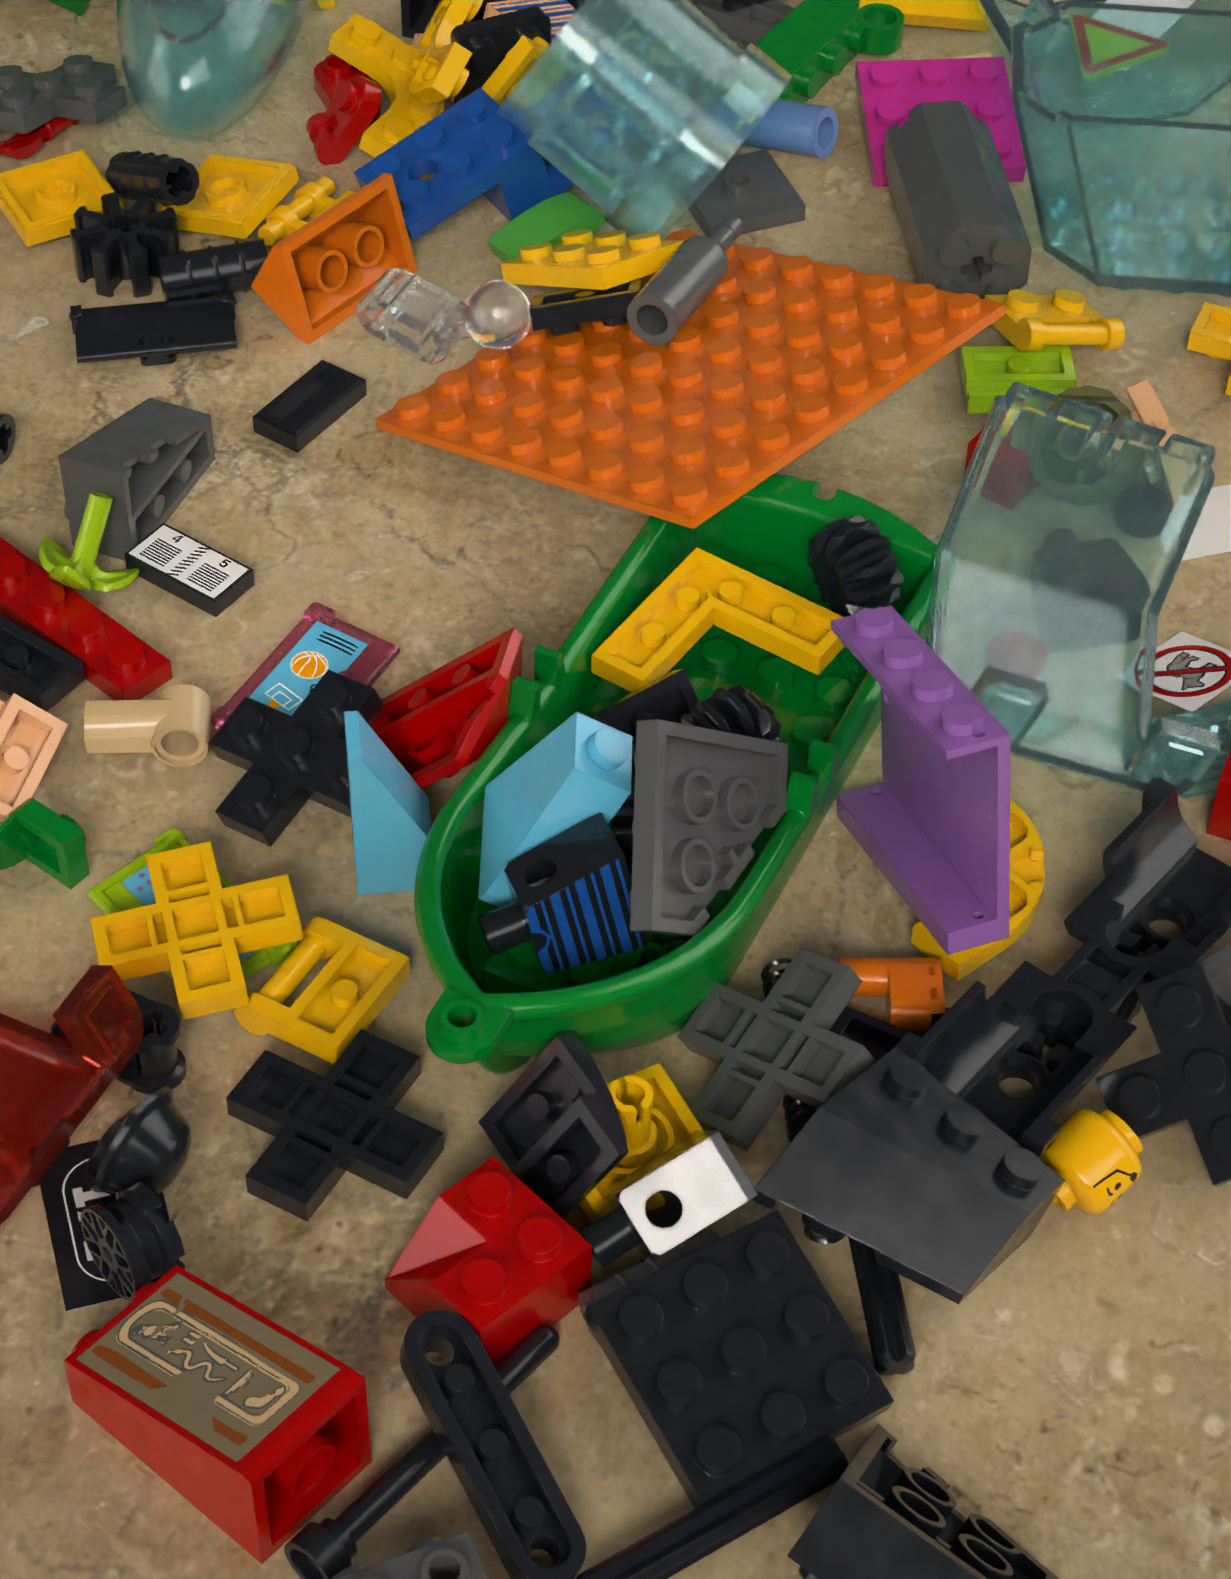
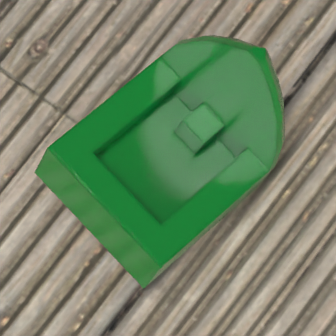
[0,798,90,889]

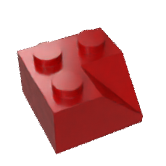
[385,1156,592,1367]

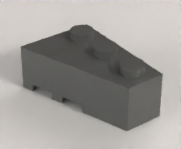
[59,398,215,561]

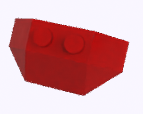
[368,627,523,789]

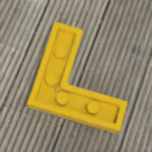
[591,547,845,693]

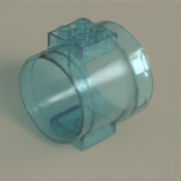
[496,0,792,238]

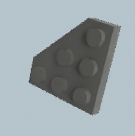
[630,719,788,936]

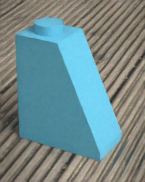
[478,712,633,907]

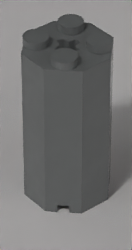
[883,100,1032,299]

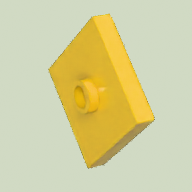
[0,150,124,247]
[157,154,300,239]

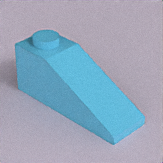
[344,711,433,895]

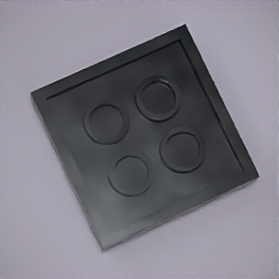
[583,1210,894,1509]

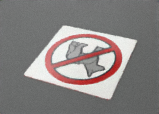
[1112,631,1231,712]

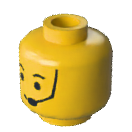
[1040,1109,1144,1215]

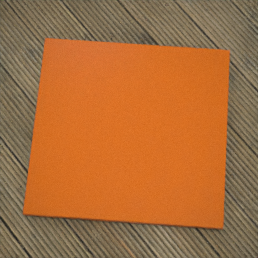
[375,230,1006,529]

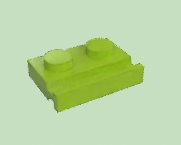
[959,346,1077,414]

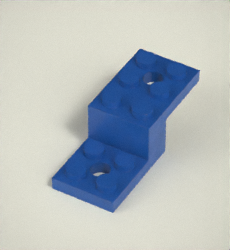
[354,76,639,241]

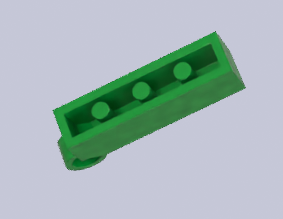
[718,0,904,103]

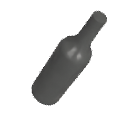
[626,215,744,345]

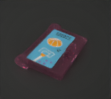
[211,602,400,730]

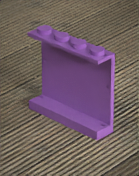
[831,605,1010,955]

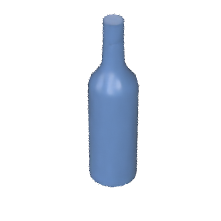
[691,92,839,158]

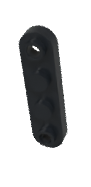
[400,1310,587,1579]

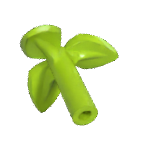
[38,491,140,592]

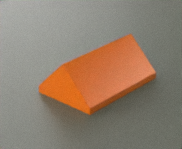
[251,173,418,344]

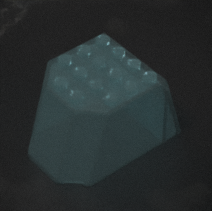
[1012,1,1231,297]

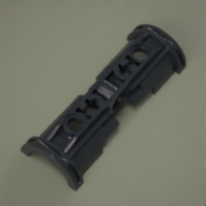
[890,777,1231,1158]

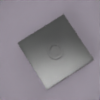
[672,149,806,237]

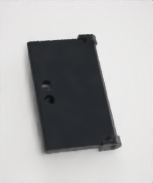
[69,291,238,366]

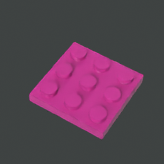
[855,57,1026,187]

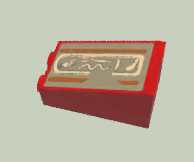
[64,1265,372,1564]

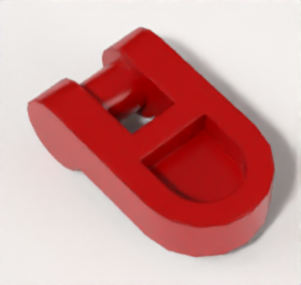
[306,75,382,166]

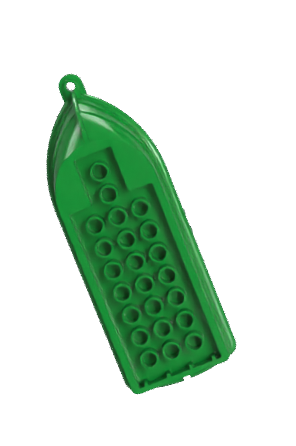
[414,474,953,1074]

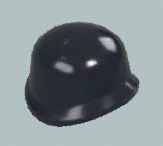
[83,1086,192,1196]

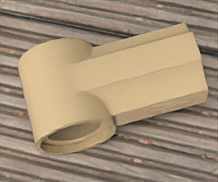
[83,684,212,768]

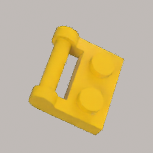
[984,289,1125,352]
[234,917,411,1064]

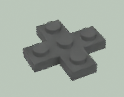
[0,55,127,134]
[677,947,875,1151]

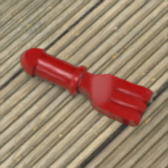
[0,117,80,160]

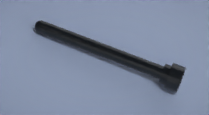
[284,1325,560,1579]

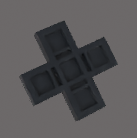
[208,669,383,847]
[1095,962,1231,1187]
[226,1029,444,1222]

